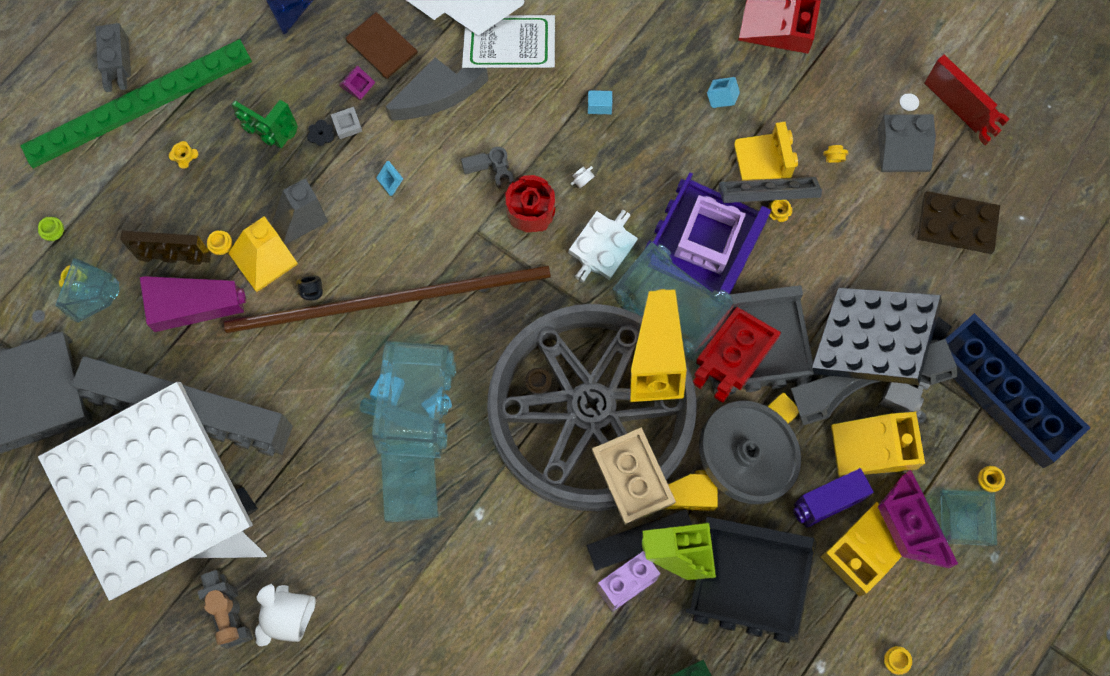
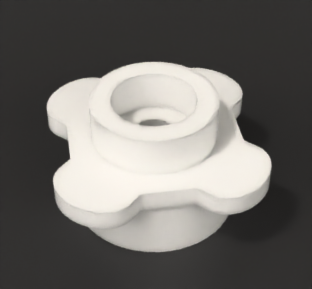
[571,166,595,189]

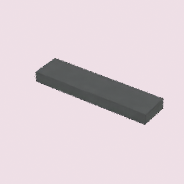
[718,177,822,203]

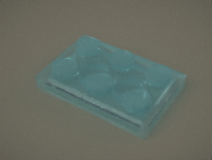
[381,438,439,523]

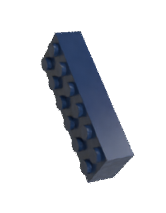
[946,313,1091,468]

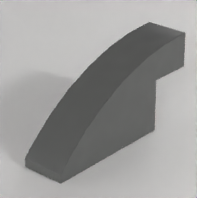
[386,57,488,121]

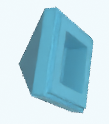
[376,161,403,196]

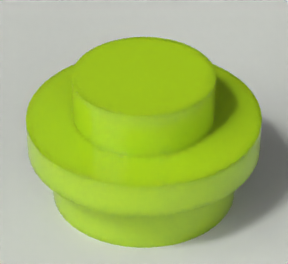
[38,217,64,241]

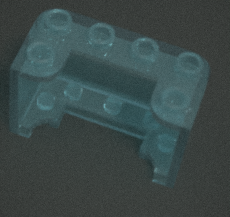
[373,341,456,458]

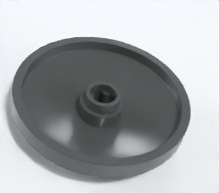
[699,401,801,504]

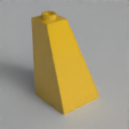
[630,289,687,402]

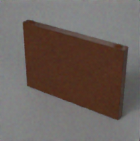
[345,12,418,79]

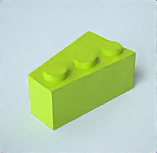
[642,523,716,580]

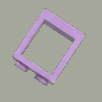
[674,195,745,275]
[597,551,660,612]

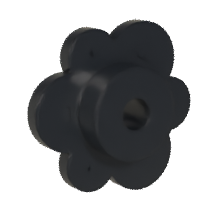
[307,120,334,146]

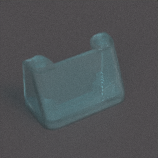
[612,242,734,361]

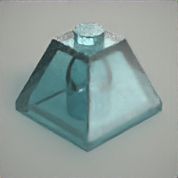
[55,258,120,323]
[940,490,997,546]

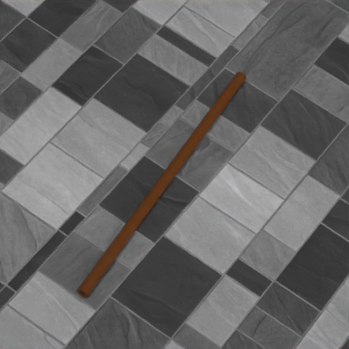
[224,265,551,333]

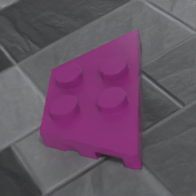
[878,470,958,569]

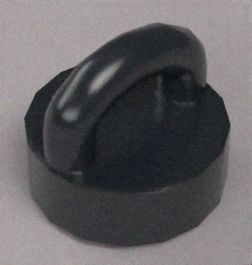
[296,275,323,301]

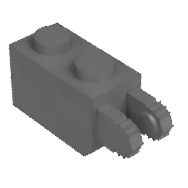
[95,23,131,92]

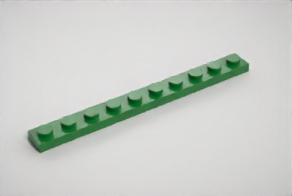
[20,39,252,169]

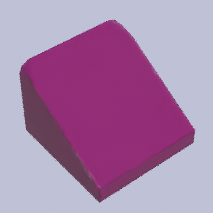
[339,66,376,100]

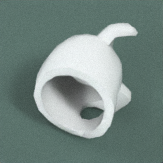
[255,584,316,646]

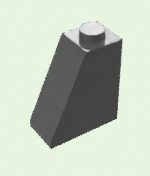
[272,178,328,245]

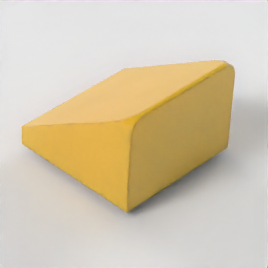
[768,392,799,424]

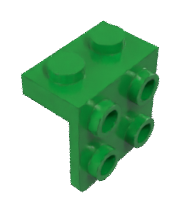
[231,100,298,149]

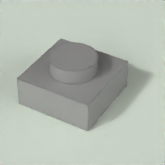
[331,107,363,139]

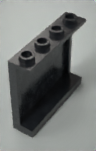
[686,517,817,644]

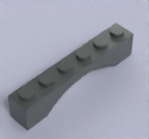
[791,339,957,425]

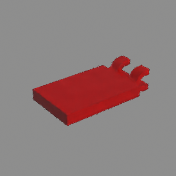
[924,54,1010,146]
[693,307,781,403]

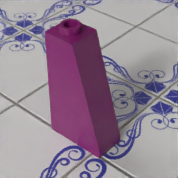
[140,276,246,332]

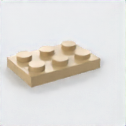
[592,427,676,525]

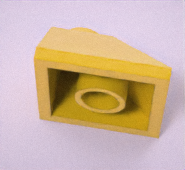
[228,216,298,293]

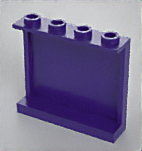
[643,173,771,297]

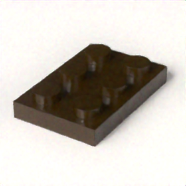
[917,191,1000,254]
[120,231,211,265]

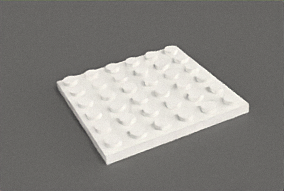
[38,382,253,601]

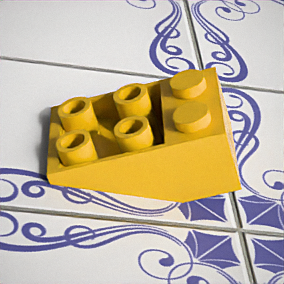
[831,412,925,477]
[821,502,902,597]

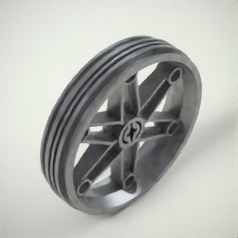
[487,304,696,511]

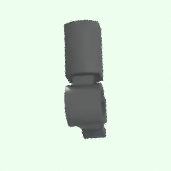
[461,147,514,188]

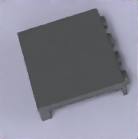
[698,285,818,395]
[0,332,93,454]

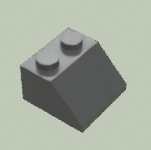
[877,114,936,172]

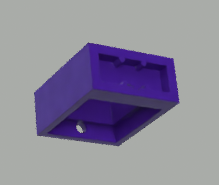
[793,468,874,528]

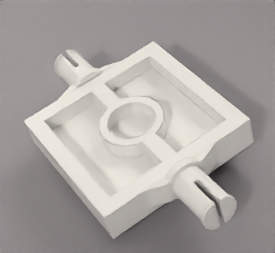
[568,210,638,282]

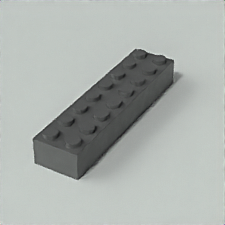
[71,356,293,457]

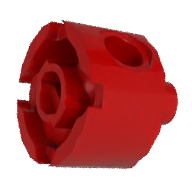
[505,175,555,232]

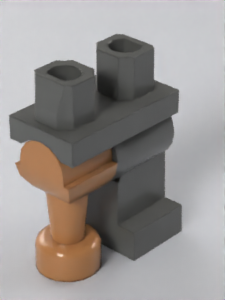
[198,570,253,649]

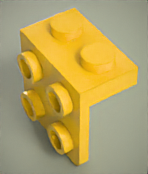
[734,121,798,181]

